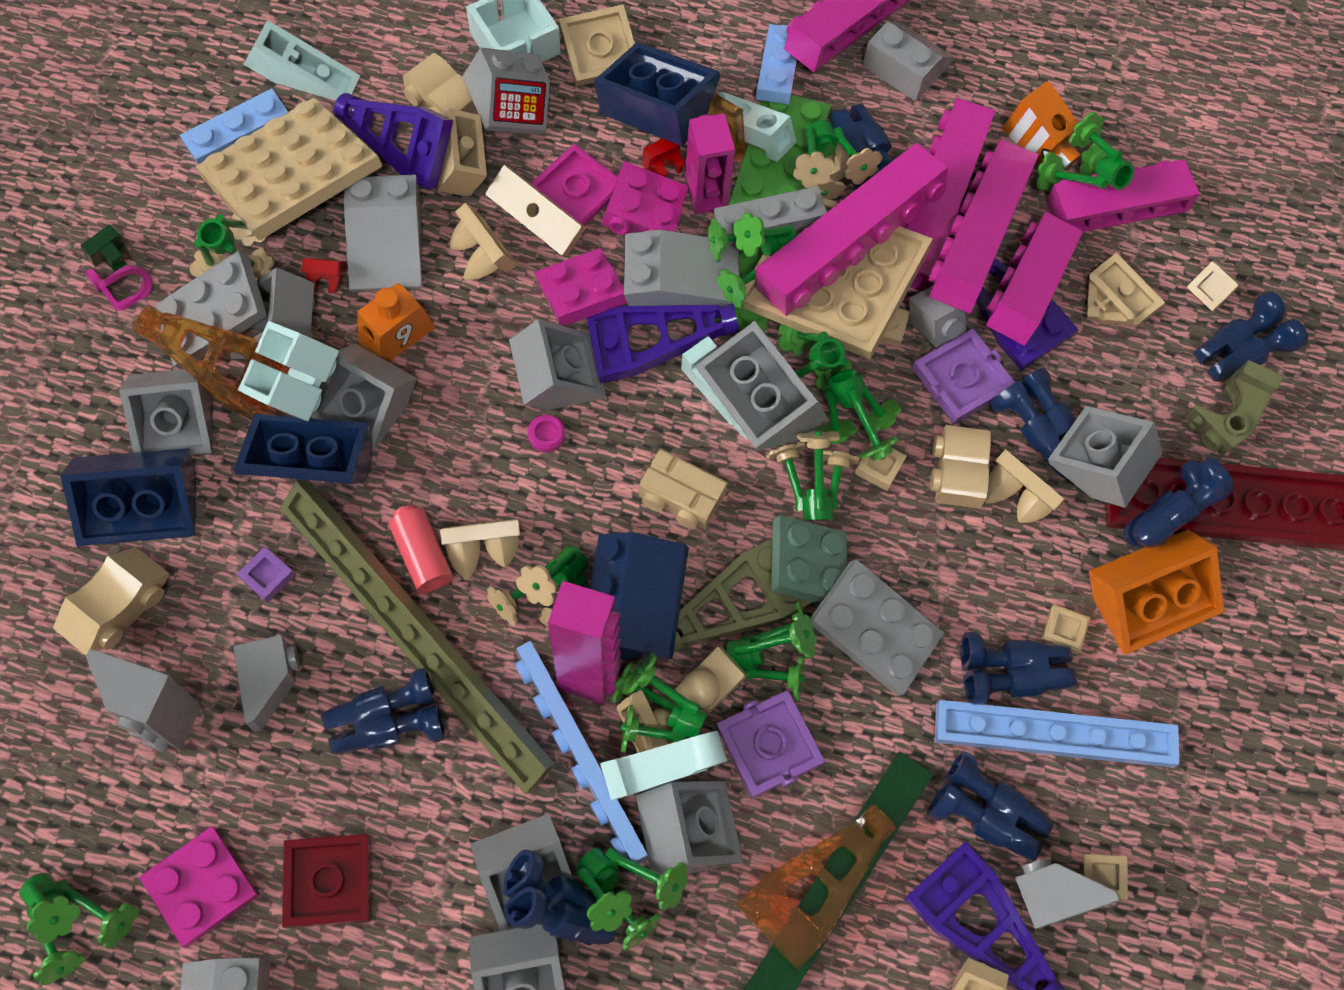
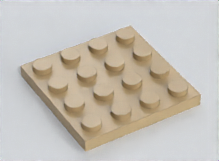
[195,98,382,241]
[742,189,933,360]

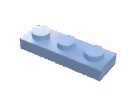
[755,24,797,105]
[180,88,289,164]

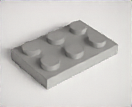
[156,250,267,369]
[810,559,944,696]

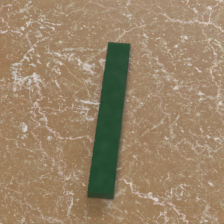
[743,751,934,990]

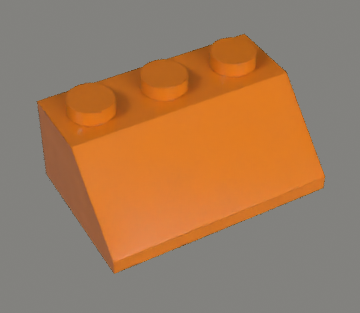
[1089,530,1225,655]

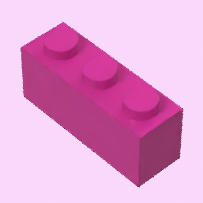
[685,113,735,215]

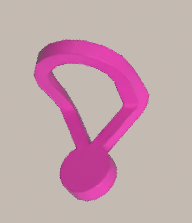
[85,265,153,311]

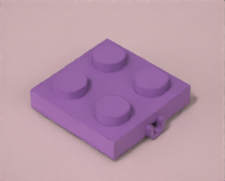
[912,329,1015,425]
[716,690,825,800]

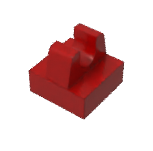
[641,138,684,178]
[302,258,347,293]

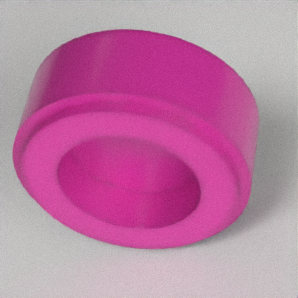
[527,415,565,453]

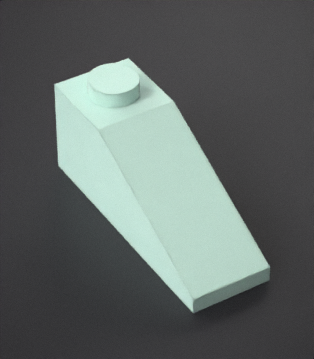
[244,20,360,100]

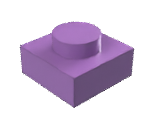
[236,547,296,604]

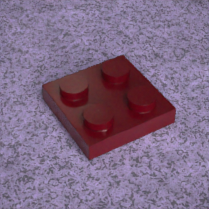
[282,834,371,929]

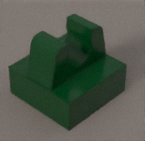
[80,224,127,272]

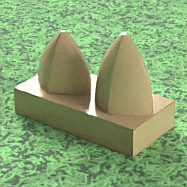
[450,202,518,280]
[985,449,1064,523]
[440,518,521,580]

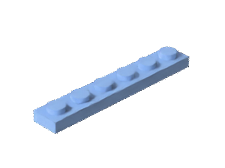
[514,641,648,865]
[935,700,1179,768]

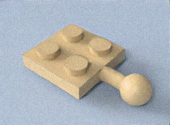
[558,4,635,87]

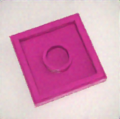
[531,143,618,226]

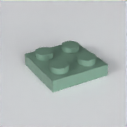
[771,515,847,604]

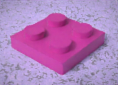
[534,248,627,326]
[139,826,259,948]

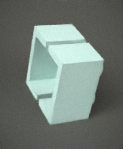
[466,0,561,62]
[238,321,339,421]

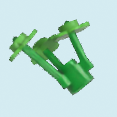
[814,369,902,461]

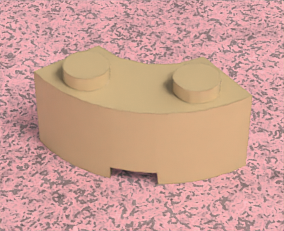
[53,547,170,655]

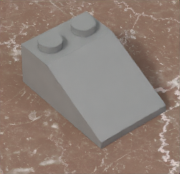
[344,175,422,292]
[624,230,740,307]

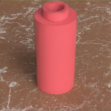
[388,505,454,594]

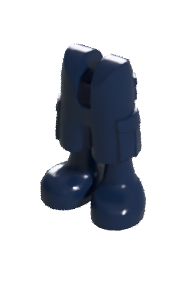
[830,103,897,190]
[1193,291,1308,382]
[989,367,1076,477]
[1123,457,1234,548]
[960,632,1077,705]
[321,668,445,754]
[927,751,1054,861]
[502,849,615,945]

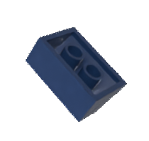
[594,42,720,146]
[234,413,373,484]
[60,448,196,546]
[590,532,689,661]

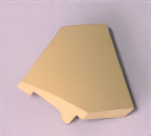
[1086,252,1165,327]

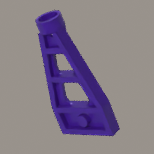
[334,93,453,189]
[976,258,1079,370]
[587,304,739,384]
[904,841,1066,990]

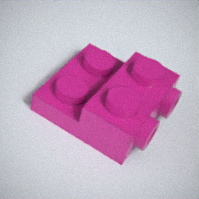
[601,161,689,235]

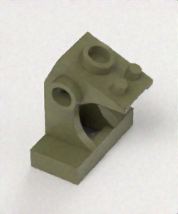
[1184,360,1284,456]

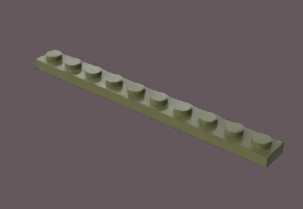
[280,480,555,794]

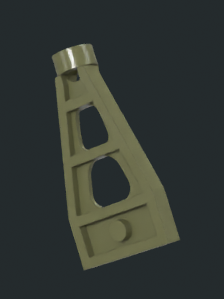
[674,538,814,652]

